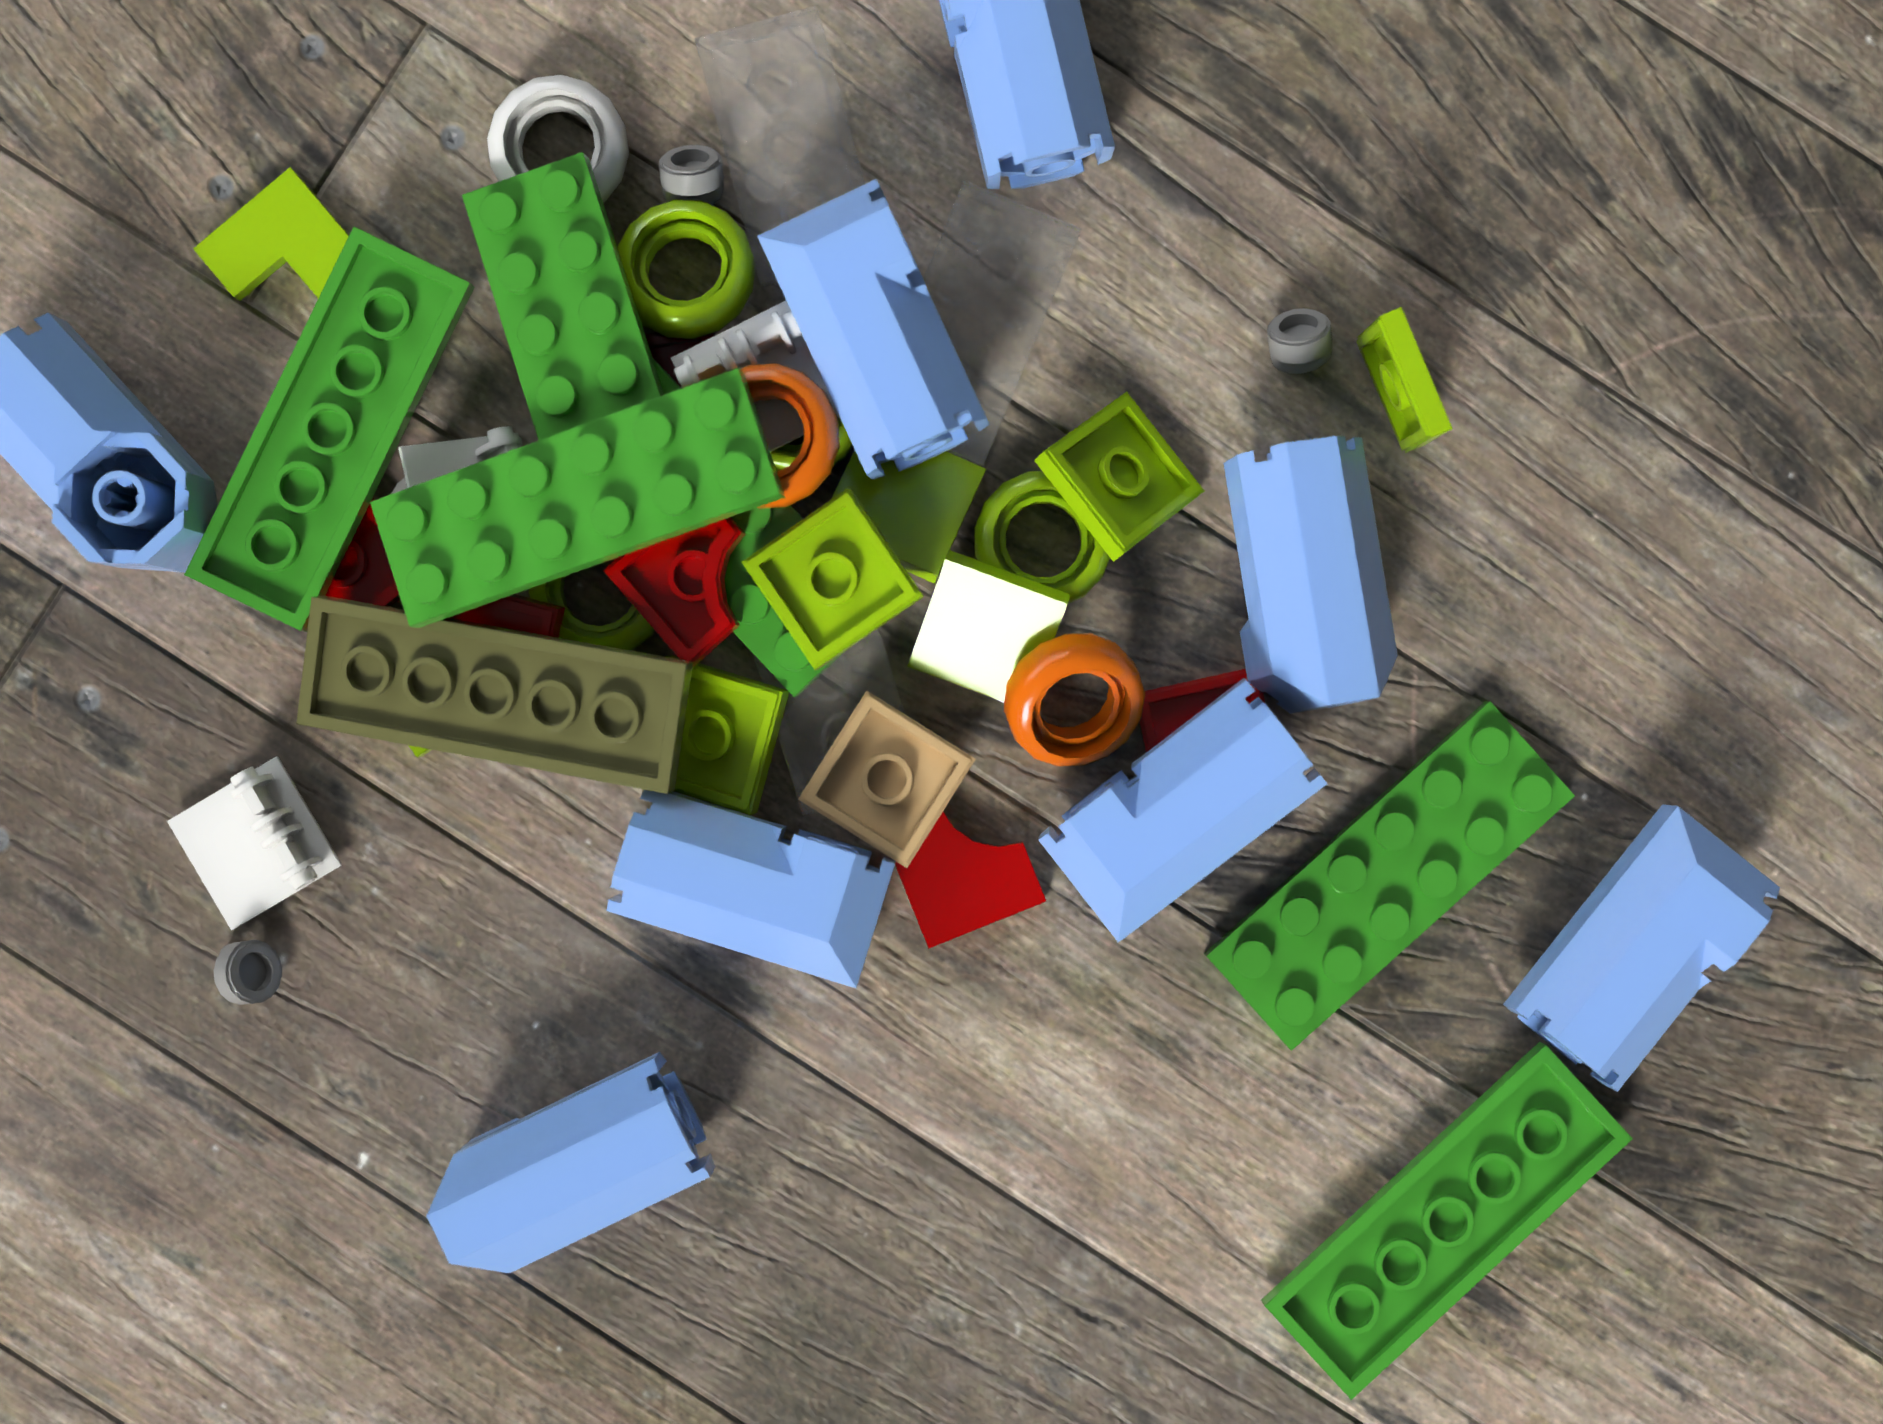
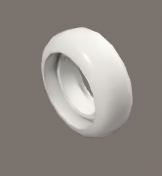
[487,75,629,203]

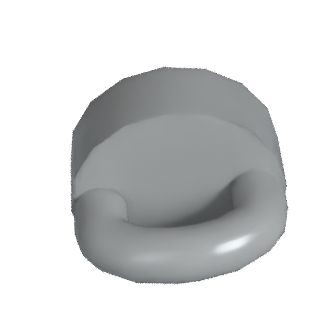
[659,145,724,205]
[1267,308,1332,374]
[214,940,282,1005]

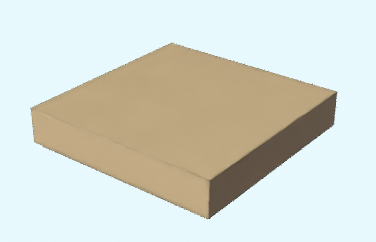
[798,690,976,868]

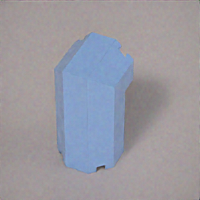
[939,0,1115,189]
[757,179,990,480]
[0,313,218,573]
[1223,436,1398,714]
[1038,678,1327,943]
[606,790,896,988]
[1503,804,1780,1092]
[426,1052,715,1273]

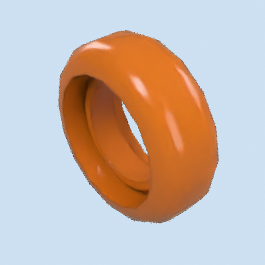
[740,363,840,509]
[1004,633,1145,767]

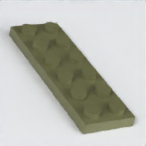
[296,595,693,794]

